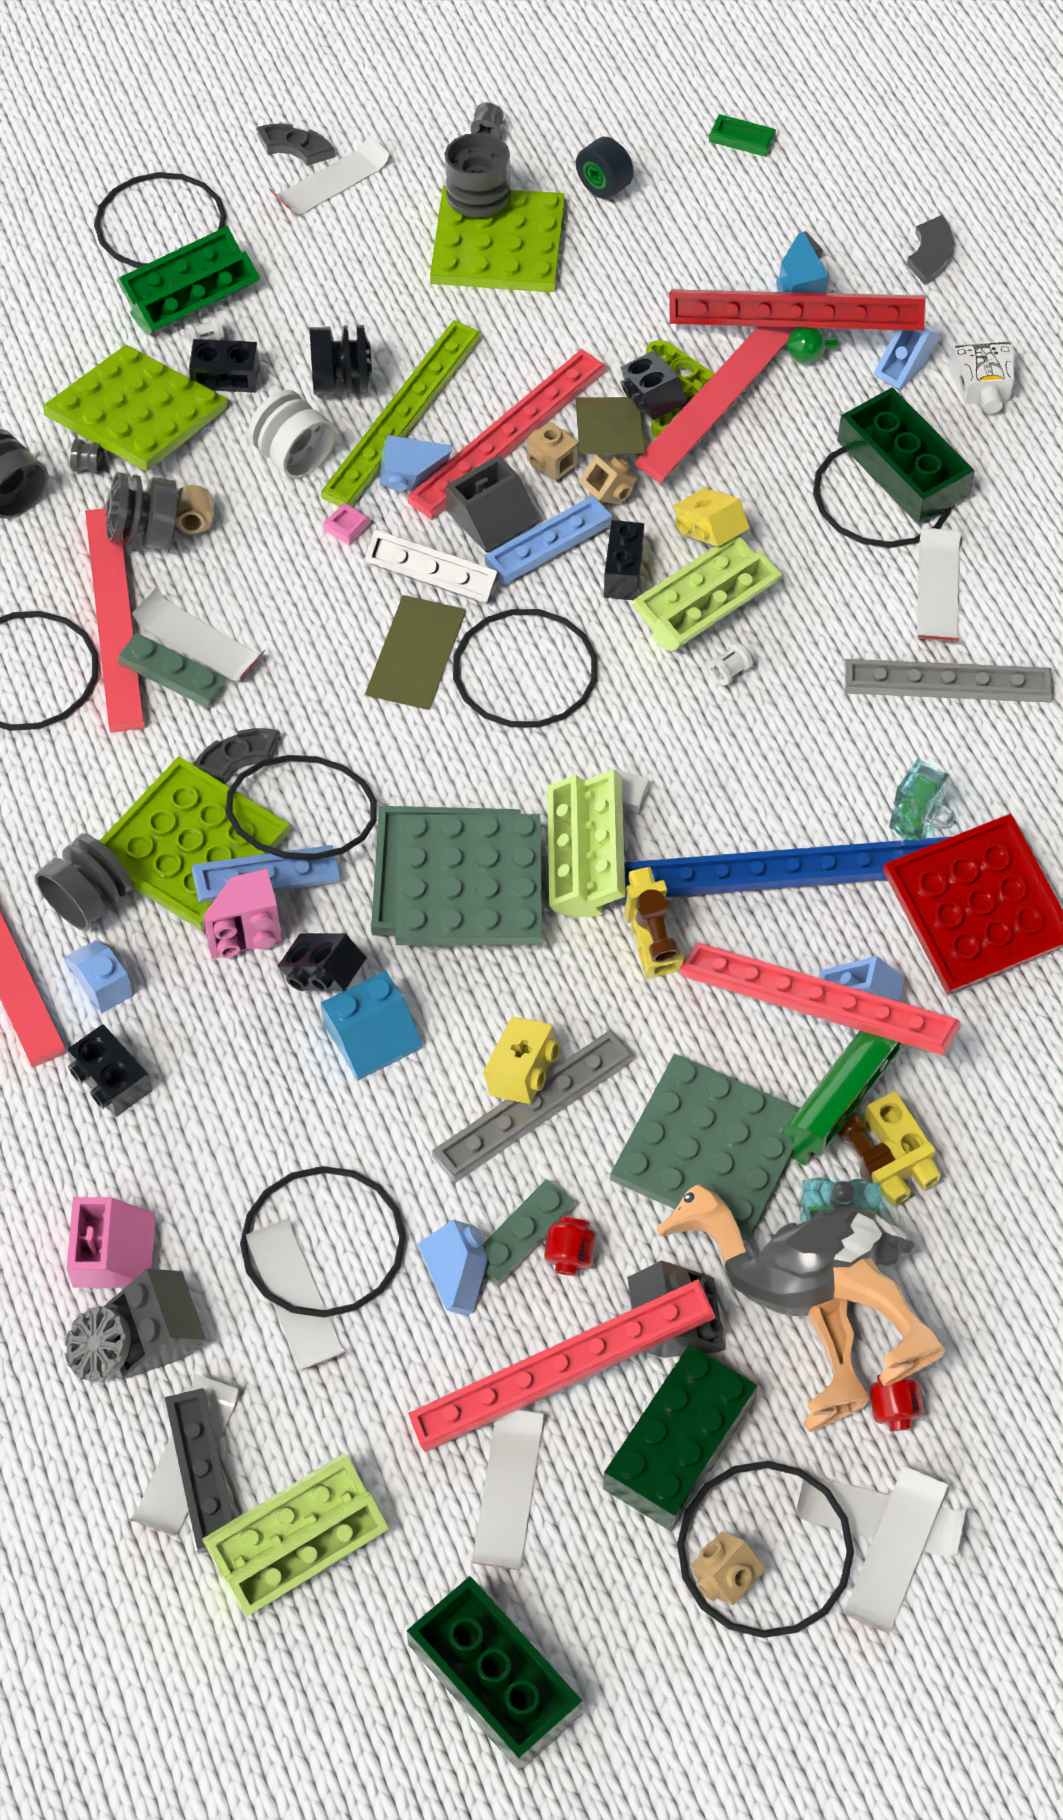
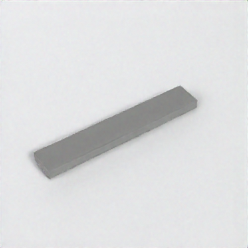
[844,659,1052,703]
[432,1029,634,1184]

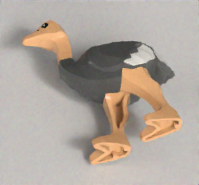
[656,1184,945,1432]

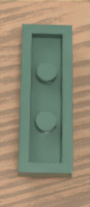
[118,633,226,708]
[482,1179,575,1287]

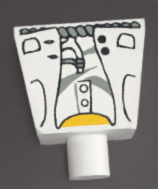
[948,341,1014,414]

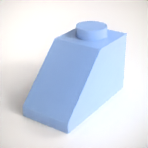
[873,325,942,389]
[379,435,452,491]
[64,940,133,1014]
[819,956,904,1001]
[418,1219,488,1316]

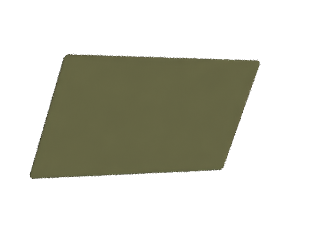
[575,397,645,454]
[365,595,466,710]

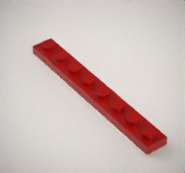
[669,289,926,331]

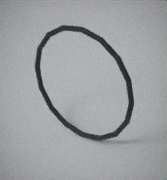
[94,172,226,268]
[813,447,951,548]
[453,609,597,728]
[0,611,98,731]
[226,755,377,860]
[240,1166,406,1318]
[677,1461,854,1638]

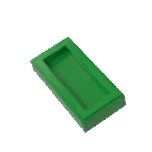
[709,114,776,157]

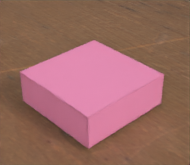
[323,502,371,546]

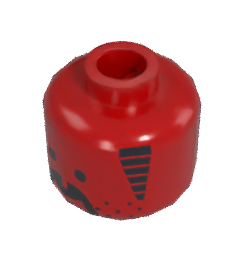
[544,1217,598,1276]
[869,1375,924,1432]

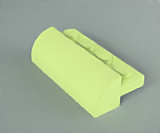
[632,535,782,651]
[547,769,626,917]
[202,1453,389,1617]

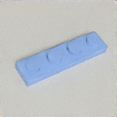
[485,495,613,585]
[191,845,340,903]

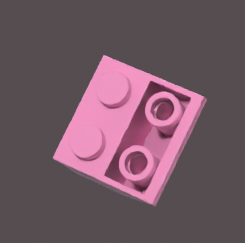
[203,869,282,959]
[66,1197,156,1288]

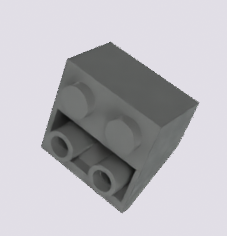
[445,455,539,552]
[627,1260,725,1358]
[102,1269,206,1378]

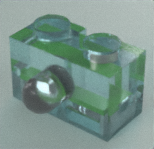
[889,759,956,839]
[799,1177,881,1224]

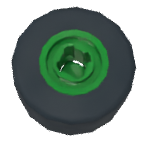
[576,136,634,199]

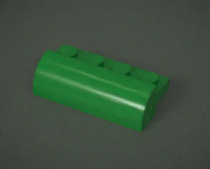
[117,226,260,334]
[782,1030,903,1166]

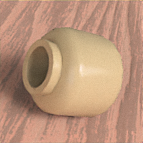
[174,485,215,534]

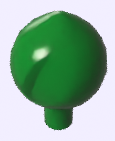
[787,327,838,364]

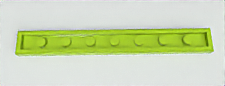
[321,320,481,507]

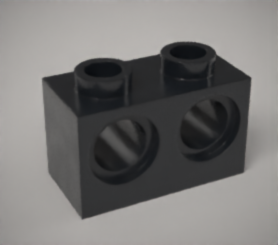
[189,339,260,393]
[620,350,688,420]
[603,520,645,601]
[277,933,367,992]
[67,1024,152,1117]

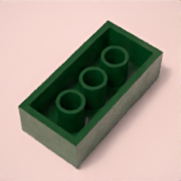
[837,387,975,525]
[603,1344,758,1531]
[406,1576,583,1771]

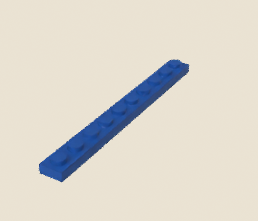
[616,836,952,901]

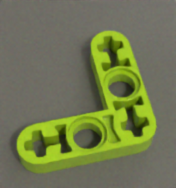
[646,340,714,439]

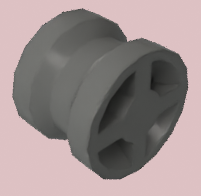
[471,102,504,137]
[70,439,104,474]

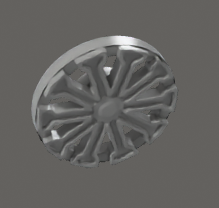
[64,1306,131,1382]

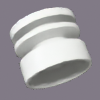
[247,389,336,479]

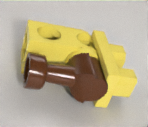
[624,867,684,979]
[837,1091,941,1207]

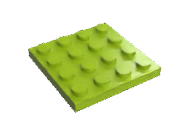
[430,185,565,292]
[43,344,228,472]
[100,756,290,931]

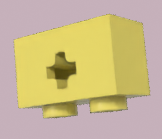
[673,488,750,547]
[483,1016,560,1105]

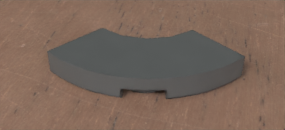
[256,123,335,166]
[907,215,953,285]
[193,728,281,784]

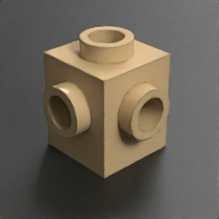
[527,421,579,482]
[578,455,638,505]
[689,1531,765,1605]

